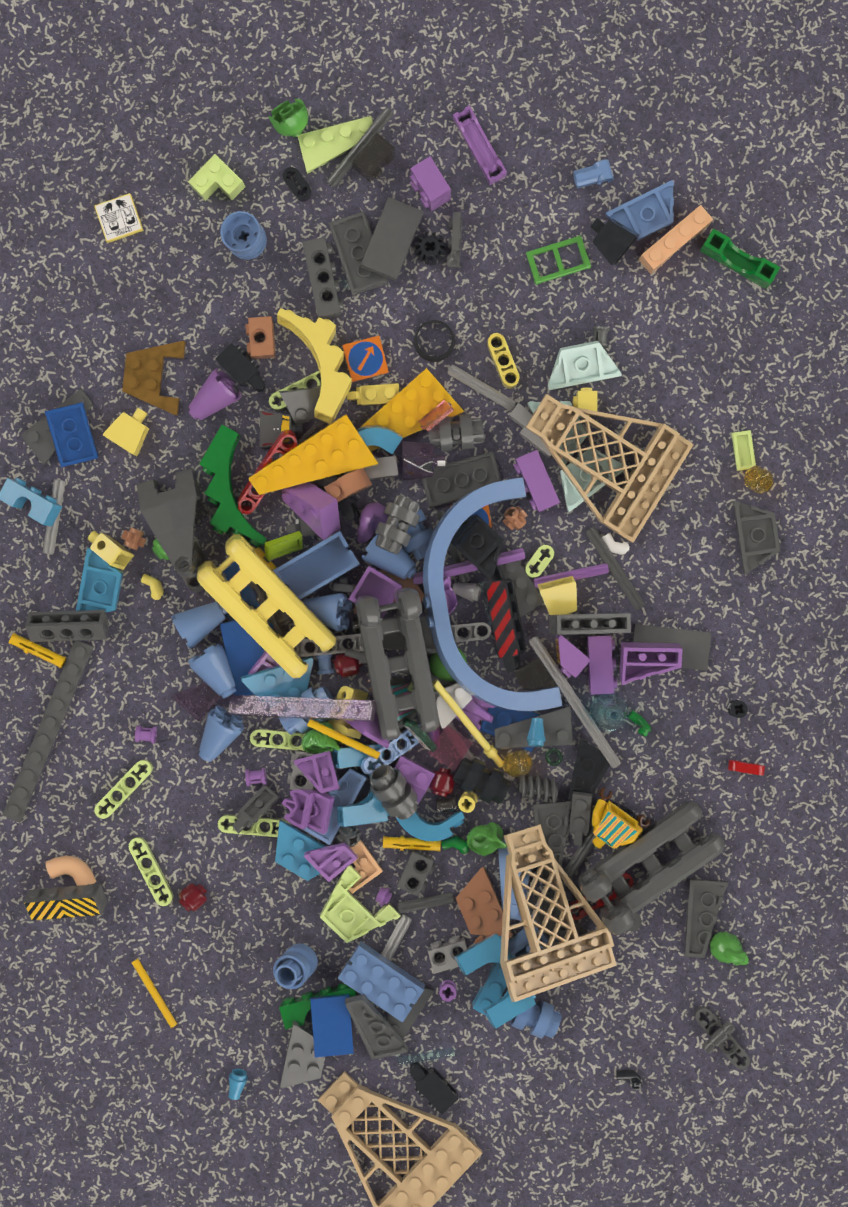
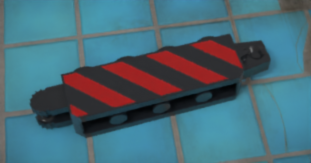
[484,565,526,672]

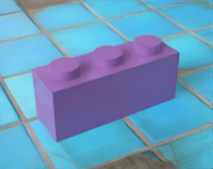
[513,450,560,513]
[586,635,617,695]

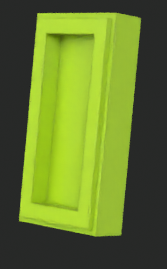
[264,531,303,561]

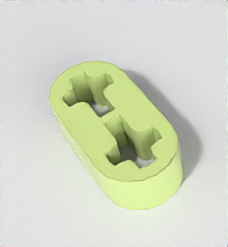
[525,545,554,578]

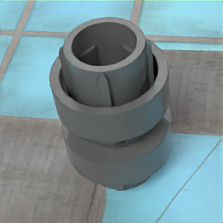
[428,414,484,452]
[375,495,420,555]
[370,765,418,820]

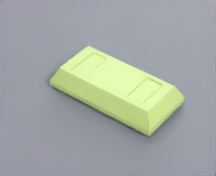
[731,430,756,471]

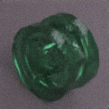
[545,748,563,766]

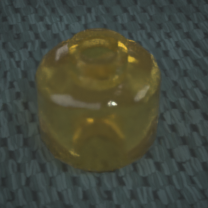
[744,465,773,494]
[503,750,532,777]

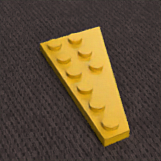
[359,368,464,451]
[248,414,378,495]

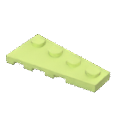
[297,116,373,174]

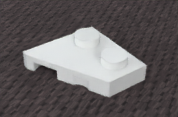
[434,683,472,729]

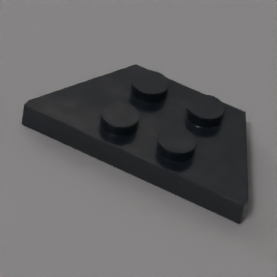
[450,514,505,581]

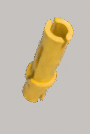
[9,633,67,668]
[383,835,441,852]

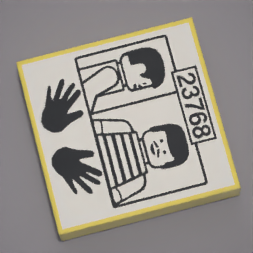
[94,193,144,243]

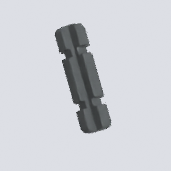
[702,1021,735,1054]

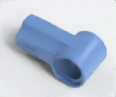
[573,160,614,189]

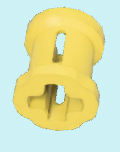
[458,791,478,813]

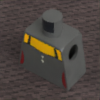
[260,411,304,449]

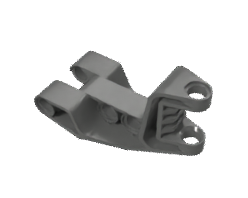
[137,468,206,593]

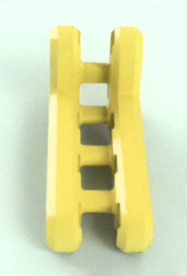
[197,534,336,678]

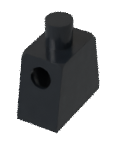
[590,218,639,265]

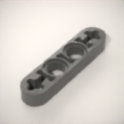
[694,1006,750,1070]

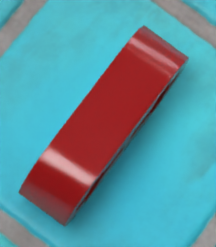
[728,760,765,776]

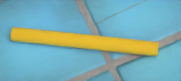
[307,719,380,759]
[131,959,177,1028]

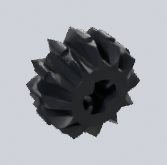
[414,232,446,265]

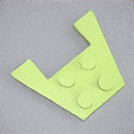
[320,865,401,943]

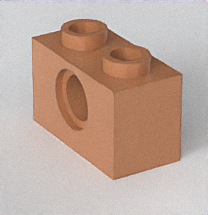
[245,316,276,359]

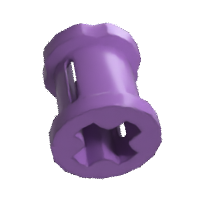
[135,725,157,744]
[245,768,267,786]
[439,980,456,1002]

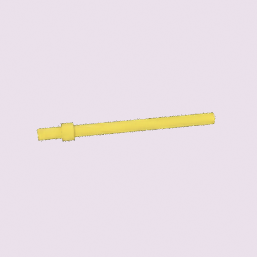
[432,680,505,768]

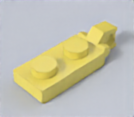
[347,383,399,406]

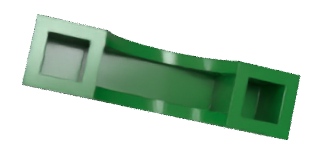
[700,228,781,289]
[279,982,358,1030]

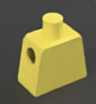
[103,408,149,456]
[88,531,134,570]
[537,576,577,615]

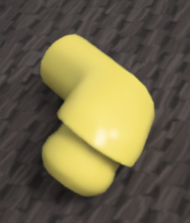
[141,574,163,600]

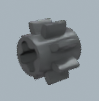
[336,825,361,847]

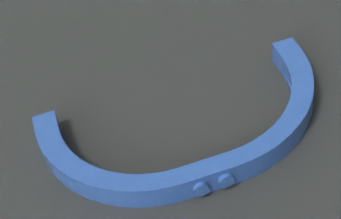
[423,477,562,711]

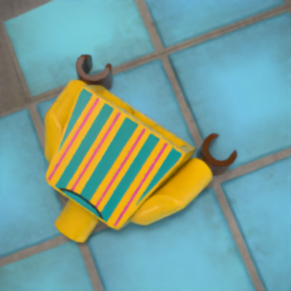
[592,787,650,849]

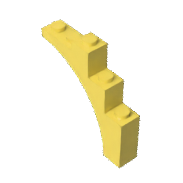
[277,308,352,424]

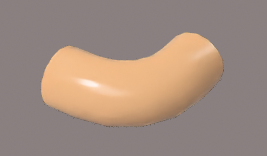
[46,855,96,886]

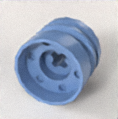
[220,211,267,260]

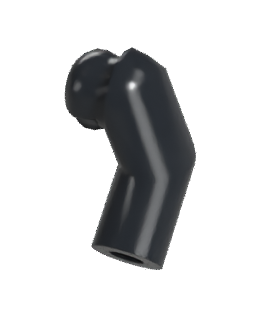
[616,1070,643,1090]

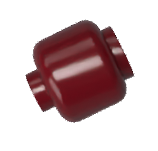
[333,653,362,678]
[429,768,455,797]
[178,883,207,912]

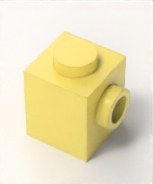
[573,388,597,416]

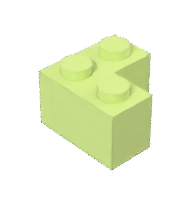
[188,154,245,201]

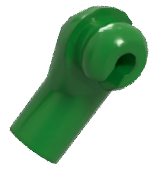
[627,710,651,737]
[441,836,469,854]

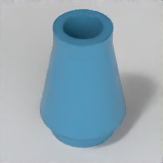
[526,718,546,747]
[228,1069,248,1100]

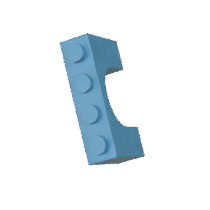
[332,743,389,827]
[454,933,536,1029]

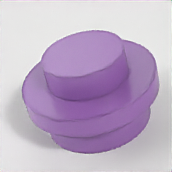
[376,887,392,906]

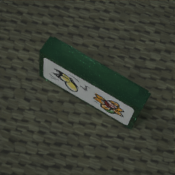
[402,718,438,752]

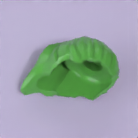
[301,722,340,754]
[466,822,507,856]
[710,932,749,966]

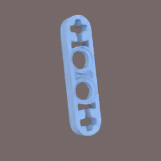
[361,725,426,775]

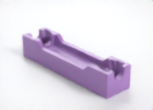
[453,105,507,185]

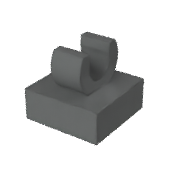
[333,576,353,598]

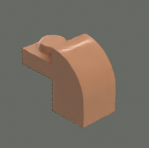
[324,468,372,502]

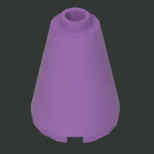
[189,368,242,420]

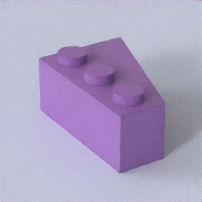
[282,482,340,541]
[619,642,683,685]

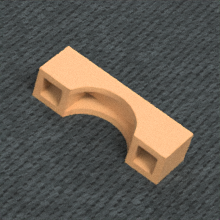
[639,205,713,274]

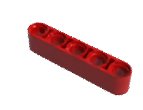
[238,430,297,514]

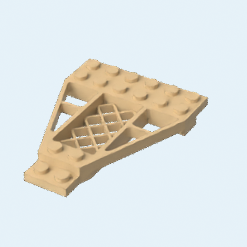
[525,394,694,543]
[500,824,617,1002]
[318,1071,482,1207]

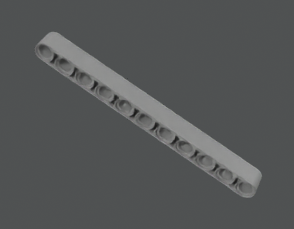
[296,622,491,657]

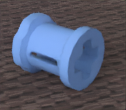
[316,654,334,674]

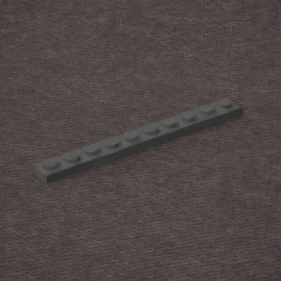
[2,640,94,823]

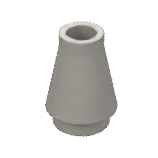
[452,582,481,602]

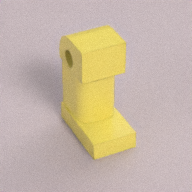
[328,686,368,739]

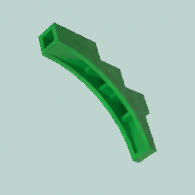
[199,425,269,547]

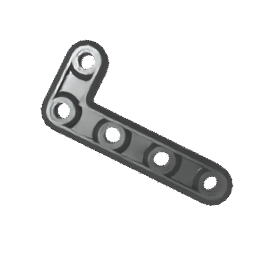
[355,587,440,741]
[578,800,725,935]

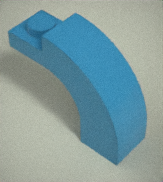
[357,425,403,454]
[396,810,465,841]

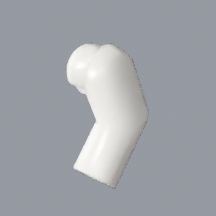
[602,533,629,555]

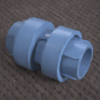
[397,509,433,561]
[279,686,336,735]
[273,944,318,989]
[510,1001,561,1039]

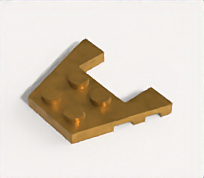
[122,341,186,416]

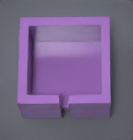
[409,156,451,212]
[349,565,402,618]

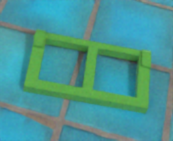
[526,236,591,285]

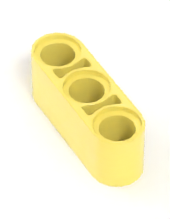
[487,333,520,389]

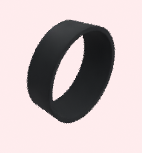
[414,320,455,362]

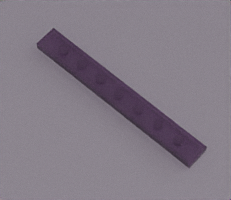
[228,695,376,722]

